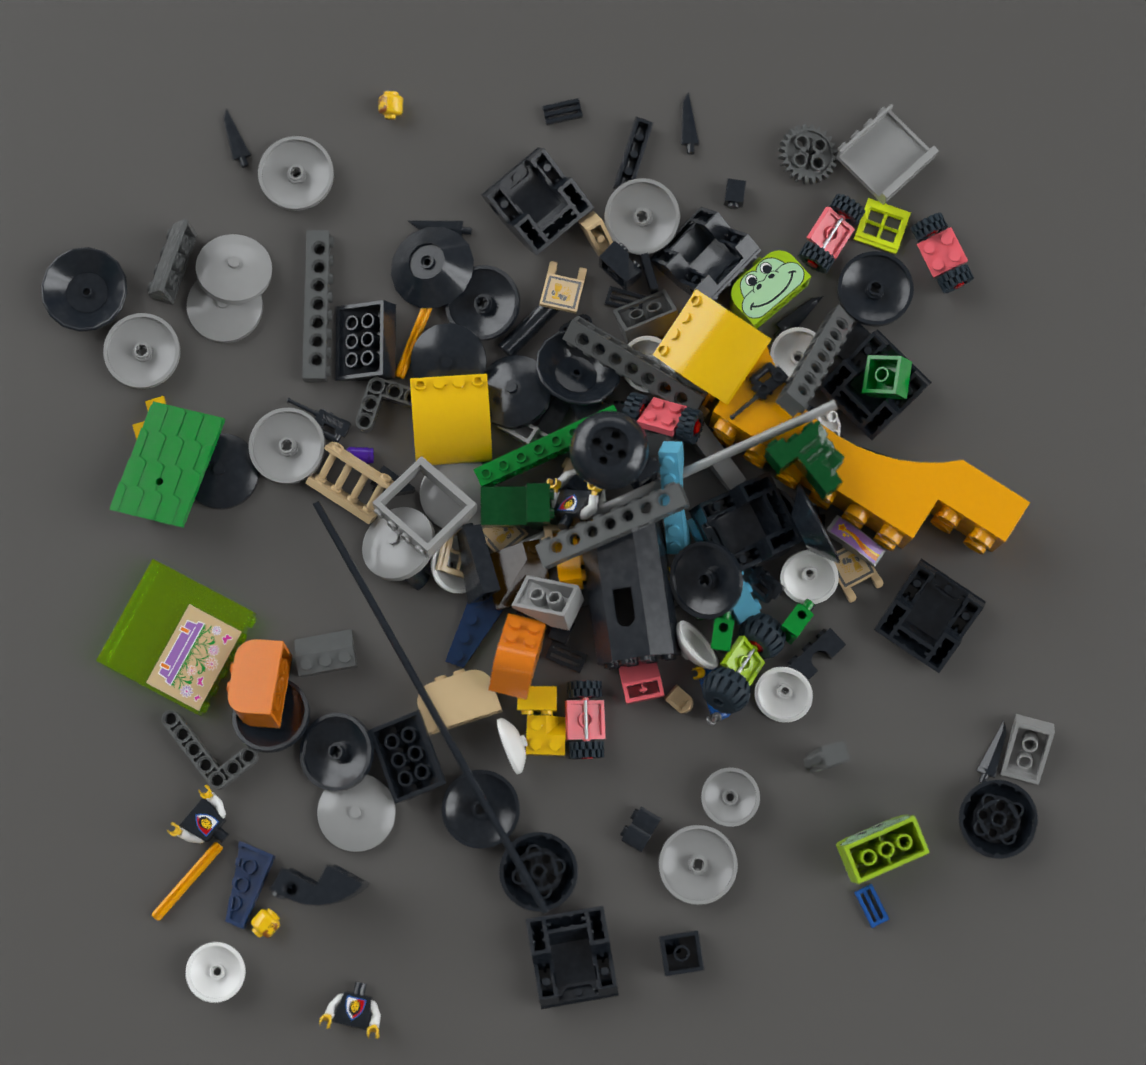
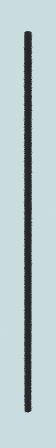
[313,501,550,914]

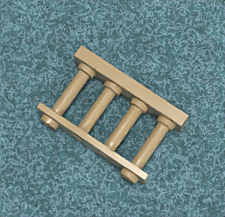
[305,442,395,524]

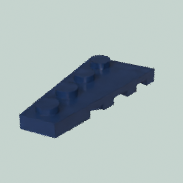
[445,596,504,668]
[225,841,276,929]

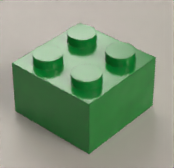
[862,355,912,399]

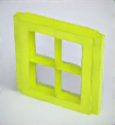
[853,198,911,255]

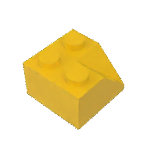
[517,686,557,716]
[526,715,566,756]

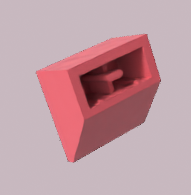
[619,662,664,705]

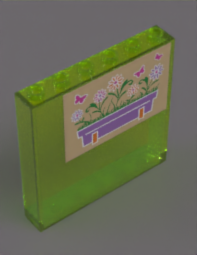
[96,559,257,716]

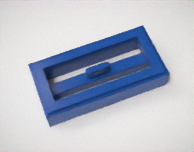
[854,884,890,928]

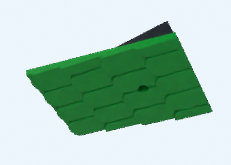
[109,401,226,528]

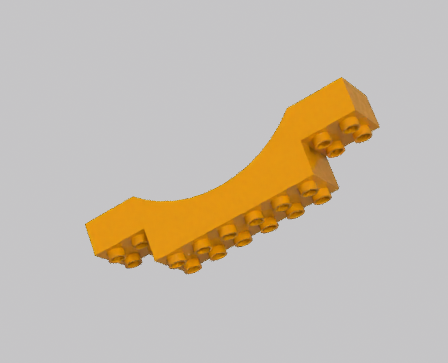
[709,347,1030,555]

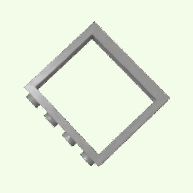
[372,456,478,558]

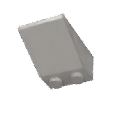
[511,575,584,630]
[1000,714,1055,785]

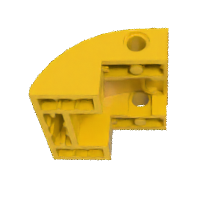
[653,289,771,405]
[410,374,492,465]

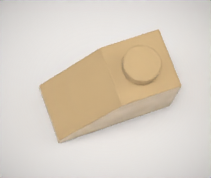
[578,211,613,256]

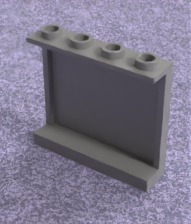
[836,104,939,205]

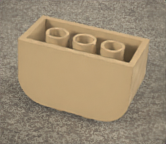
[417,669,503,736]

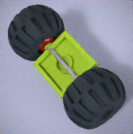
[702,613,786,714]

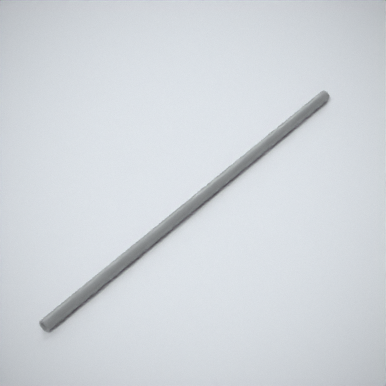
[519,400,838,543]

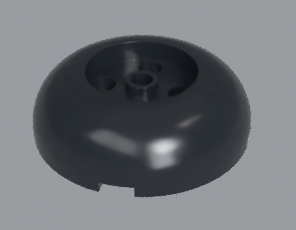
[570,411,649,490]
[959,780,1038,859]
[499,832,578,912]

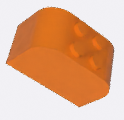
[488,613,546,700]
[227,640,292,728]

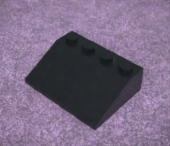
[335,300,396,381]
[369,710,447,804]

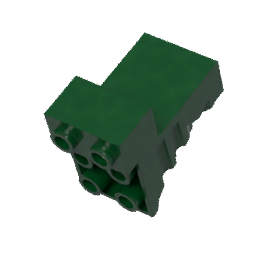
[764,420,844,500]
[480,483,554,530]

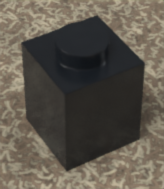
[724,178,746,209]

